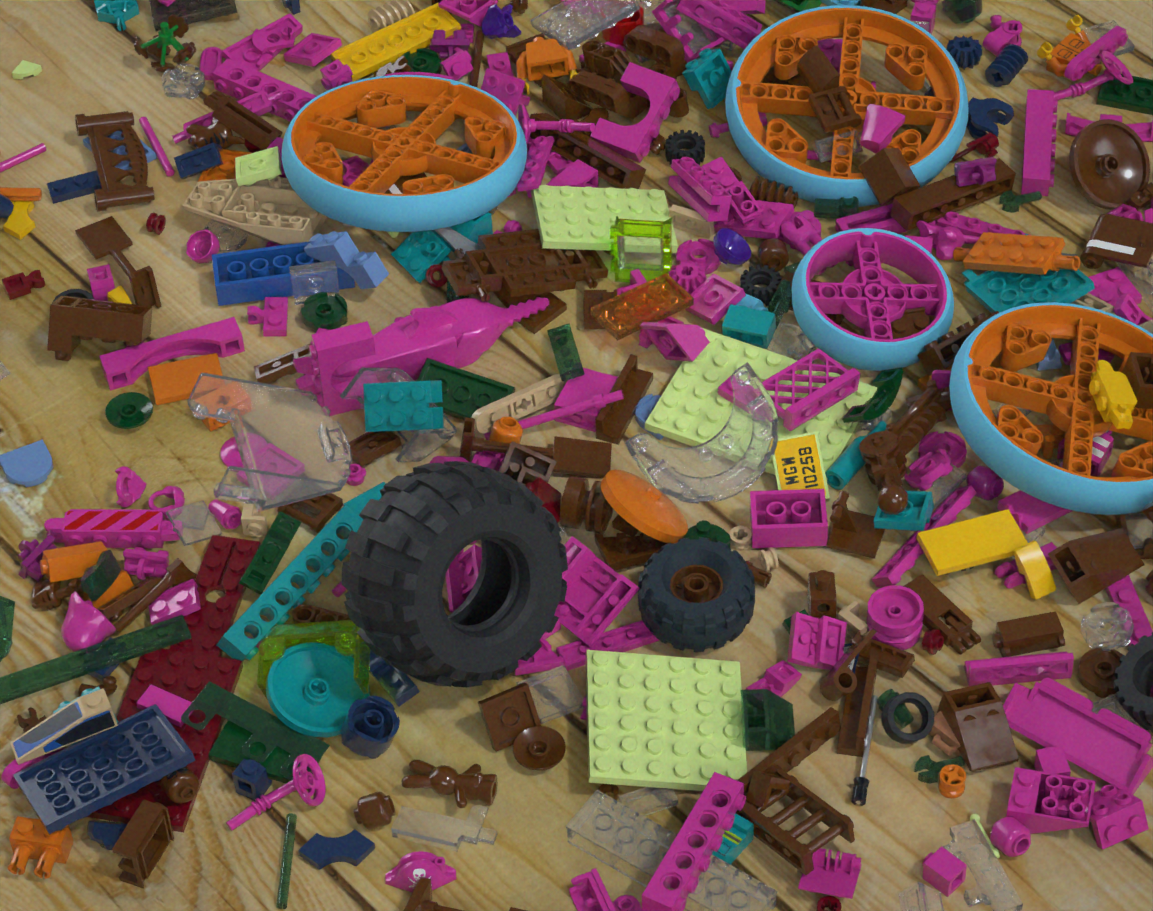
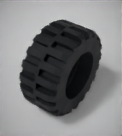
[1114,632,1153,733]

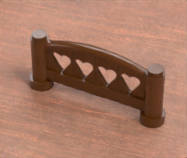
[75,111,155,212]

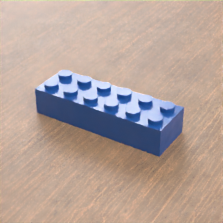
[212,242,355,306]

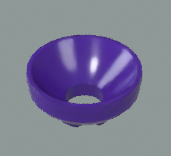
[713,228,751,265]

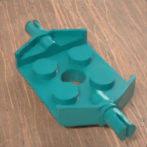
[94,0,140,31]

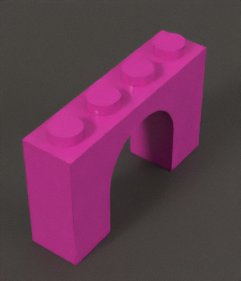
[590,62,680,163]
[309,321,378,417]

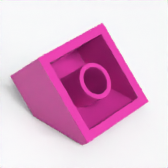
[640,322,710,362]

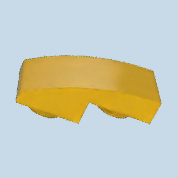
[1013,541,1057,600]

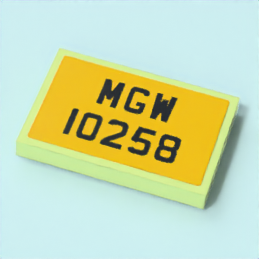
[769,431,831,502]

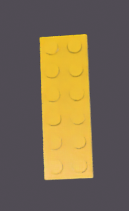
[330,2,461,82]

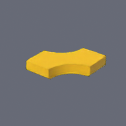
[3,201,36,240]

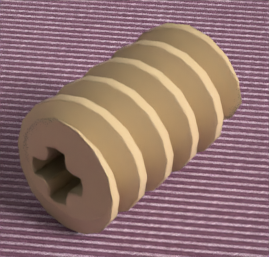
[368,0,415,33]

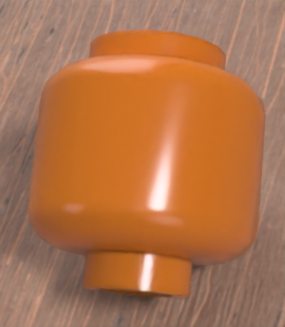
[489,416,523,444]

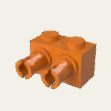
[8,816,74,879]

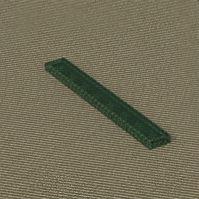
[0,615,191,704]

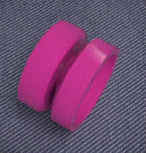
[866,585,924,650]

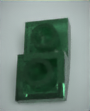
[80,550,121,602]

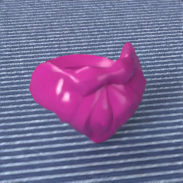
[115,466,146,507]
[148,486,185,521]

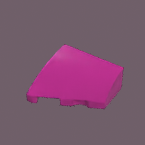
[860,104,905,154]

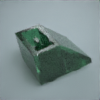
[740,689,795,751]

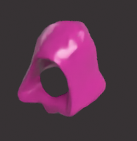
[61,591,116,654]

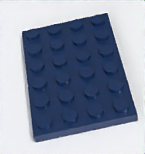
[13,704,195,834]

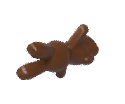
[401,760,498,808]

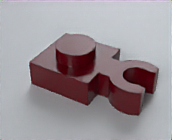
[1,270,45,300]

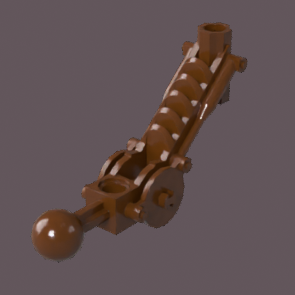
[859,380,952,515]

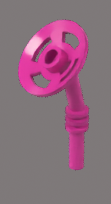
[1054,50,1133,100]
[518,104,595,145]
[226,754,326,831]

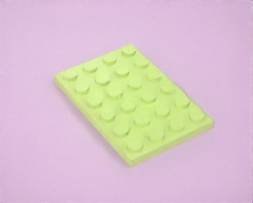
[531,185,678,253]

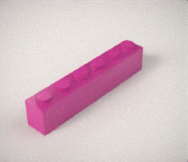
[1021,89,1058,196]

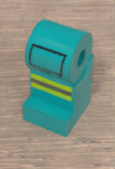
[710,813,754,868]

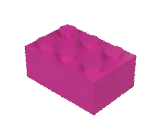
[750,489,828,548]

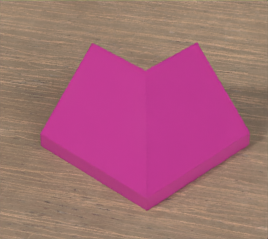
[438,0,498,27]

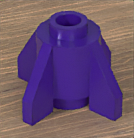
[481,4,521,39]

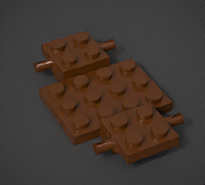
[442,229,609,302]

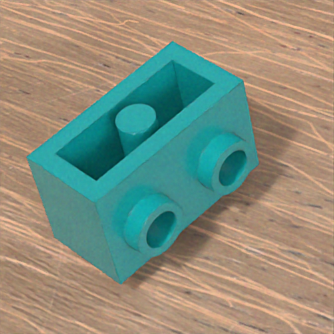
[722,304,776,349]

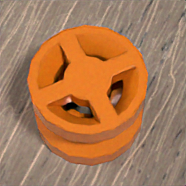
[938,764,966,799]

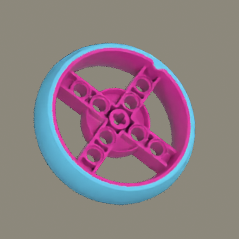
[791,228,954,371]

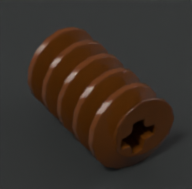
[749,176,799,209]

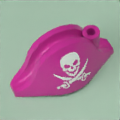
[385,851,456,892]

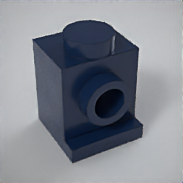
[232,759,272,801]

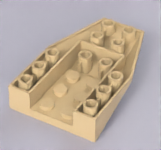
[182,176,327,245]

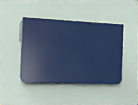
[174,143,223,179]

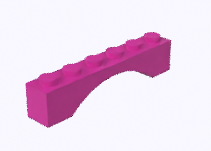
[99,317,245,391]

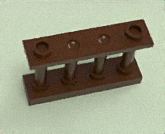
[736,769,855,875]

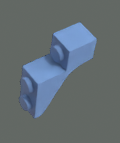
[304,231,389,289]

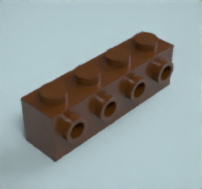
[917,311,999,376]

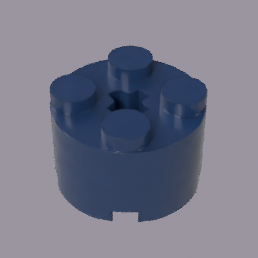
[341,696,400,759]

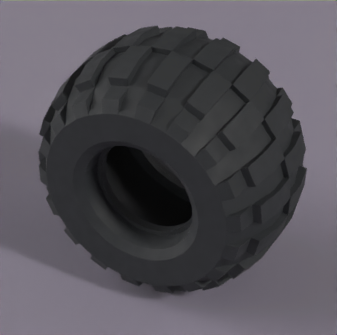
[342,461,568,688]

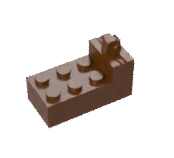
[47,296,153,361]

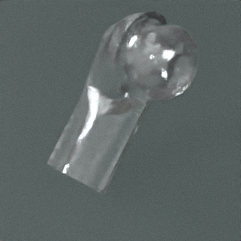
[860,409,892,431]

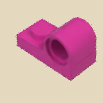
[87,264,115,301]

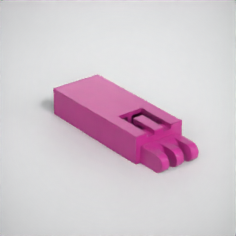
[835,204,909,234]

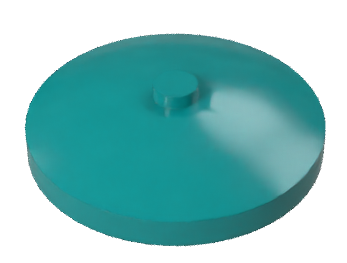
[266,642,370,737]

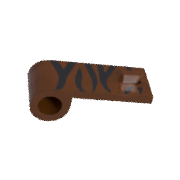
[820,629,876,701]

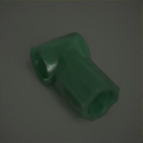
[814,196,859,219]

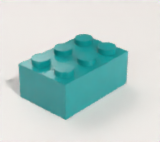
[363,380,444,432]

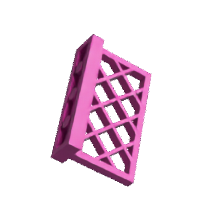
[750,348,860,431]

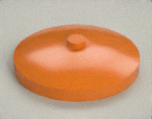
[600,469,688,543]

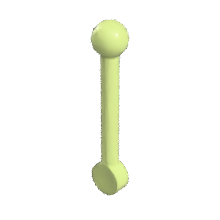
[970,813,1000,859]

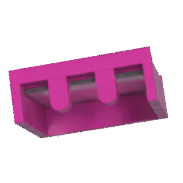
[652,0,728,63]

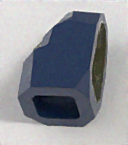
[87,820,128,850]

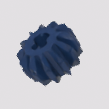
[946,35,982,70]

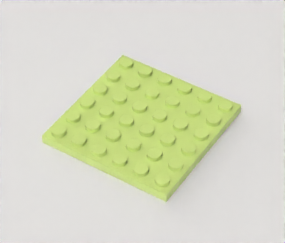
[585,650,747,791]

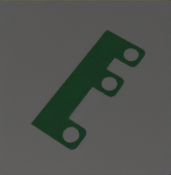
[181,681,330,780]

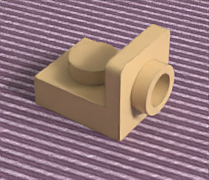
[241,497,268,536]
[838,601,868,640]

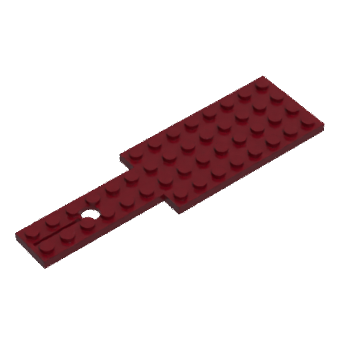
[87,535,260,833]

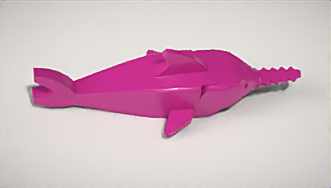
[293,297,549,395]

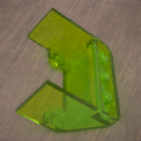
[257,620,370,700]

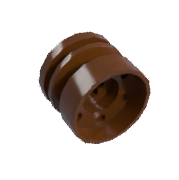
[560,476,613,534]

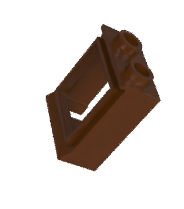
[112,799,174,889]

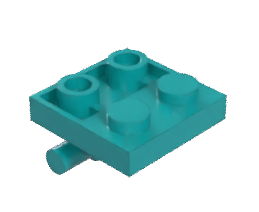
[391,230,451,283]

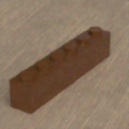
[530,113,646,189]
[890,158,1016,231]

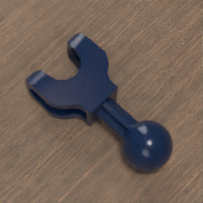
[924,86,1014,139]

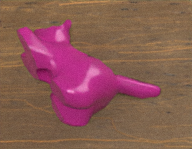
[917,220,980,260]

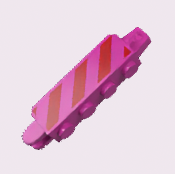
[44,509,183,549]

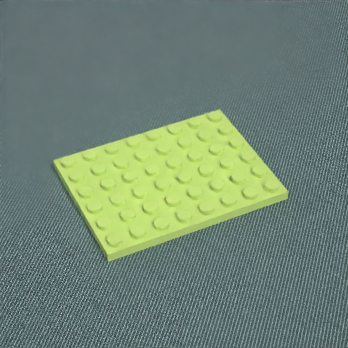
[645,328,877,479]

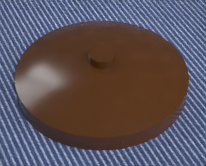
[1069,119,1150,210]

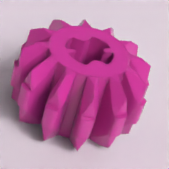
[667,260,707,298]

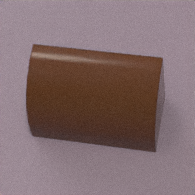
[797,45,840,93]

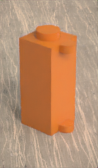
[40,541,109,583]

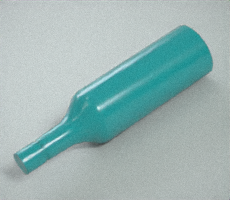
[825,421,887,490]

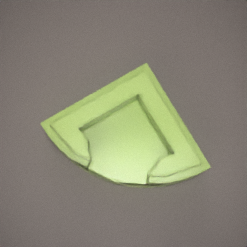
[12,60,42,80]

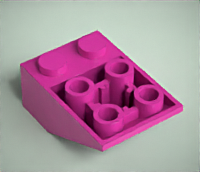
[1006,767,1096,834]

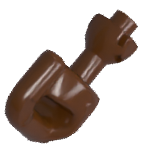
[30,579,88,610]

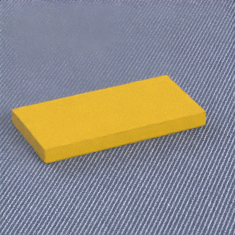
[917,509,1028,576]

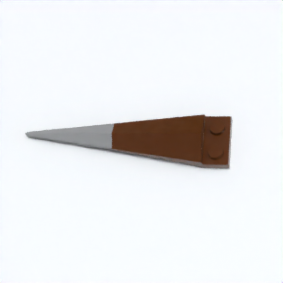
[435,227,567,334]

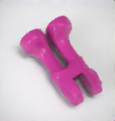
[781,214,837,275]

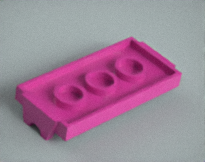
[997,490,1073,534]

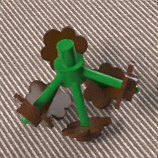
[134,15,196,73]

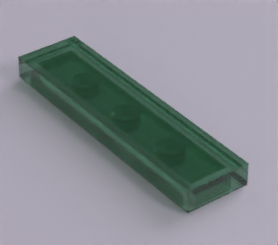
[547,324,585,381]

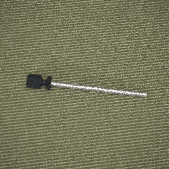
[851,695,878,806]

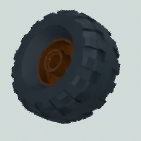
[638,537,755,652]

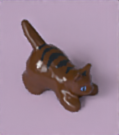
[186,118,245,150]

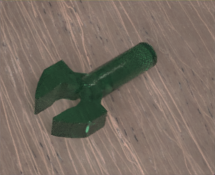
[999,190,1042,213]
[915,755,965,784]

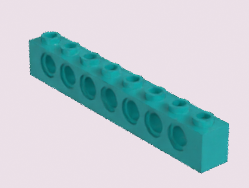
[217,504,363,662]

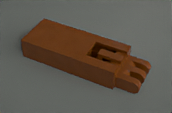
[203,91,283,150]
[903,574,981,655]

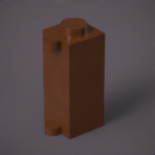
[992,611,1065,657]

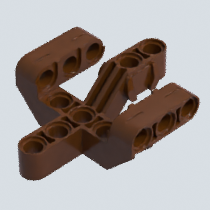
[567,25,689,119]

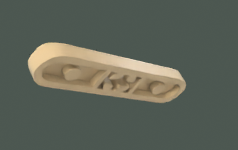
[471,374,568,434]

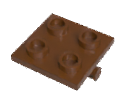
[827,491,885,559]

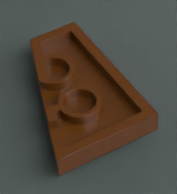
[594,532,674,571]

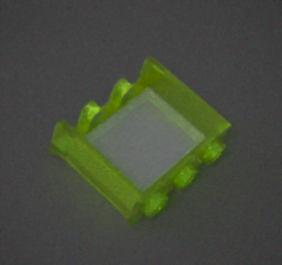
[610,216,672,285]

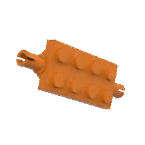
[953,232,1080,275]

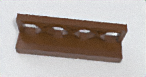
[595,354,653,445]
[837,655,878,757]

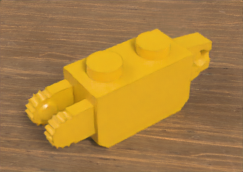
[1089,360,1137,429]

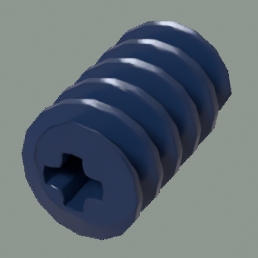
[985,44,1028,87]

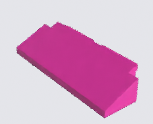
[1003,677,1153,795]

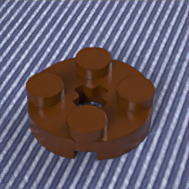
[1077,648,1123,698]

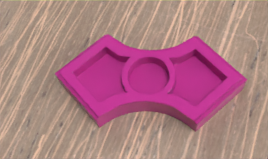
[342,155,370,187]

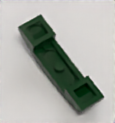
[842,367,904,423]
[239,511,301,595]

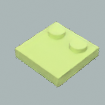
[235,146,282,186]

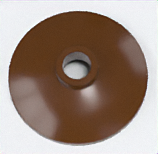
[513,726,566,771]

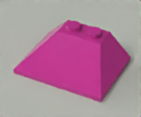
[554,536,640,647]

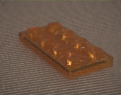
[591,273,694,341]

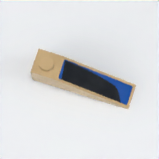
[10,688,118,765]

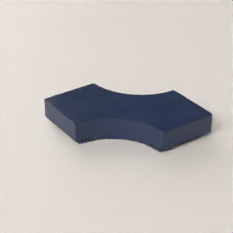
[298,829,375,869]

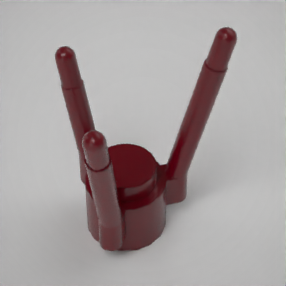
[948,132,999,164]

